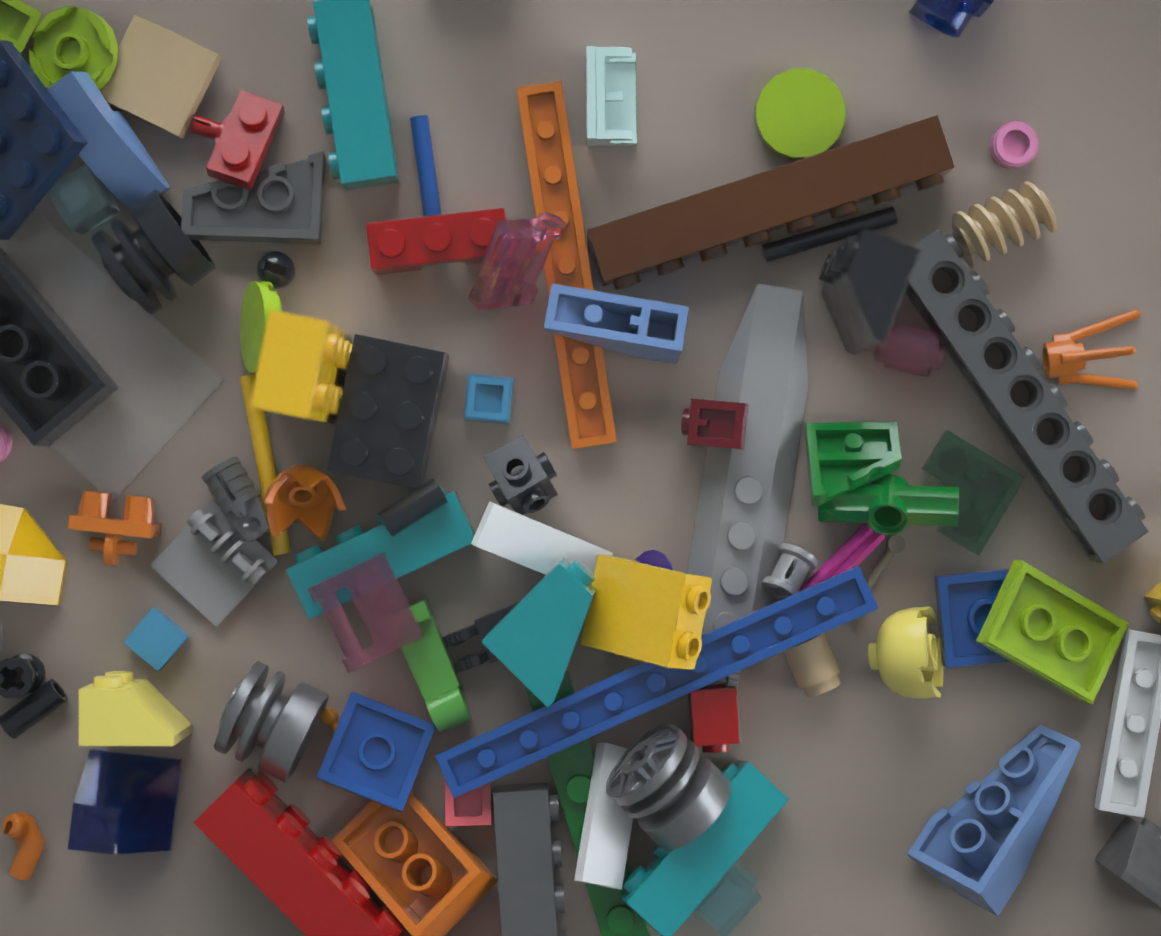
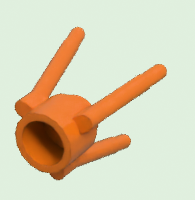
[1042,310,1141,390]

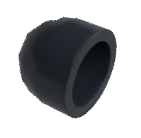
[257,251,295,289]

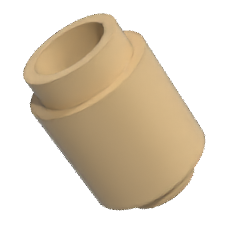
[783,633,841,697]

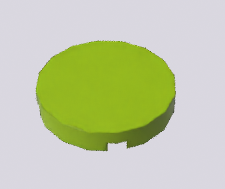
[29,6,118,91]
[755,68,846,160]
[240,281,282,373]

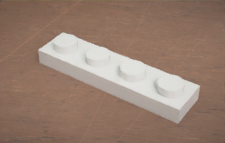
[1094,629,1161,818]

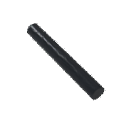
[762,206,898,262]

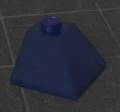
[68,749,182,855]

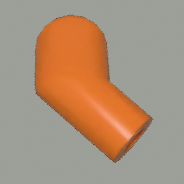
[2,811,45,881]

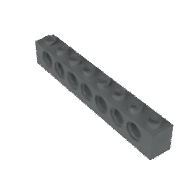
[905,229,1149,563]

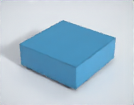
[464,374,514,424]
[123,607,190,672]

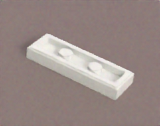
[471,501,613,585]
[574,743,633,890]

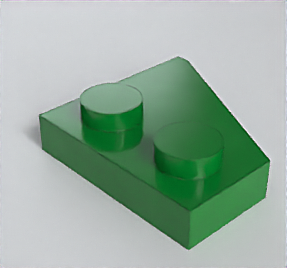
[804,421,902,506]

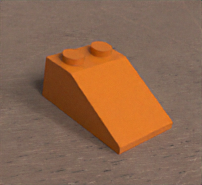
[331,790,498,936]

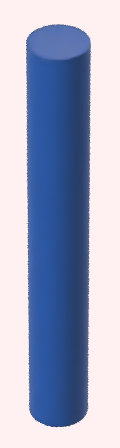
[410,115,442,217]

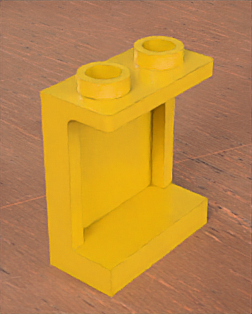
[580,554,712,669]

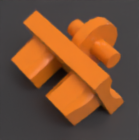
[68,490,162,567]

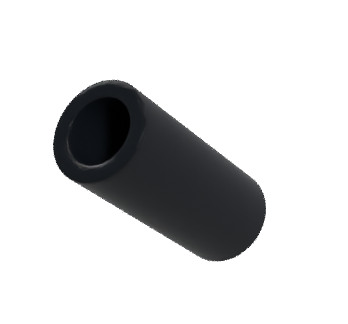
[378,478,448,536]
[0,679,68,739]

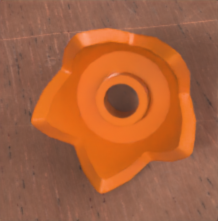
[263,464,346,542]

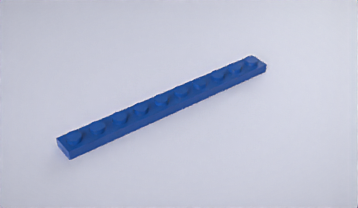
[435,565,878,798]

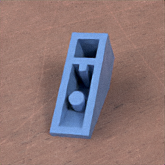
[544,283,689,364]

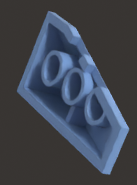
[907,724,1081,916]

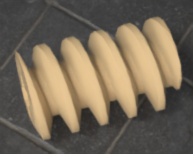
[951,181,1057,268]

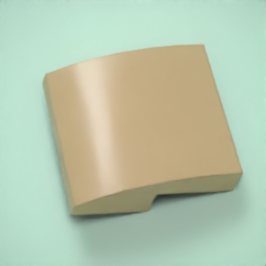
[100,14,223,139]

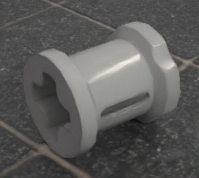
[761,543,818,599]

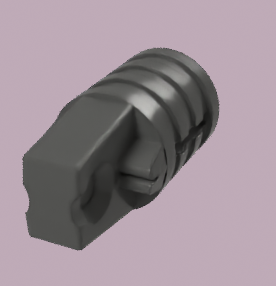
[202,456,270,542]

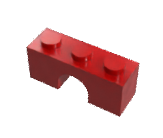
[366,208,511,275]

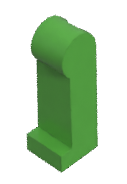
[385,598,472,733]

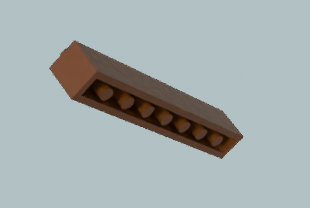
[587,115,955,290]

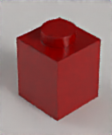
[688,684,740,753]

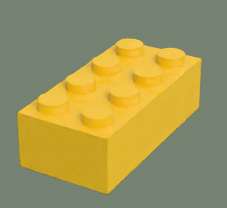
[250,309,353,424]

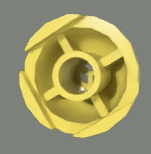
[868,606,944,699]

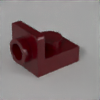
[681,398,749,450]

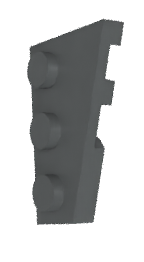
[181,151,326,244]

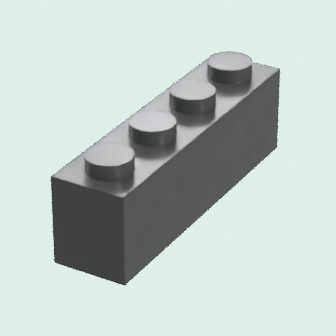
[493,782,567,936]

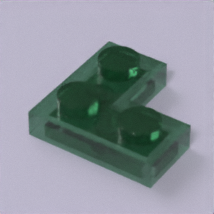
[922,430,1026,556]

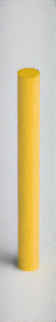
[239,374,291,556]

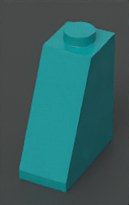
[481,557,596,708]

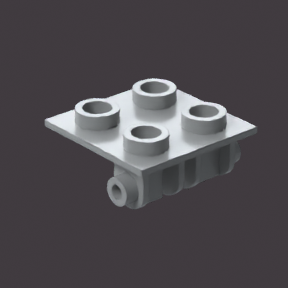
[150,499,279,627]

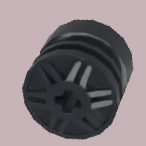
[92,189,216,315]

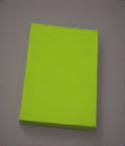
[976,560,1129,705]

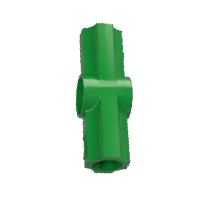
[818,474,959,535]

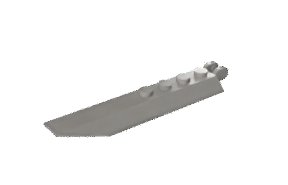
[687,284,808,687]

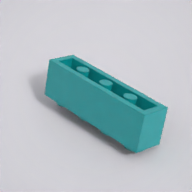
[307,0,400,191]
[286,487,475,620]
[620,760,789,936]

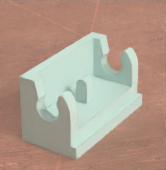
[586,46,637,146]

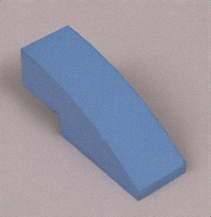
[47,71,171,212]

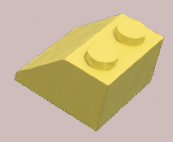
[79,671,192,746]

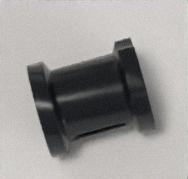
[0,653,46,698]

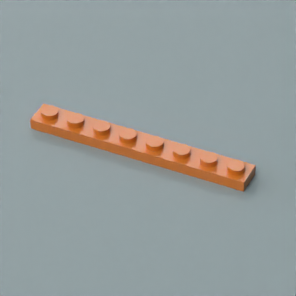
[516,81,617,449]

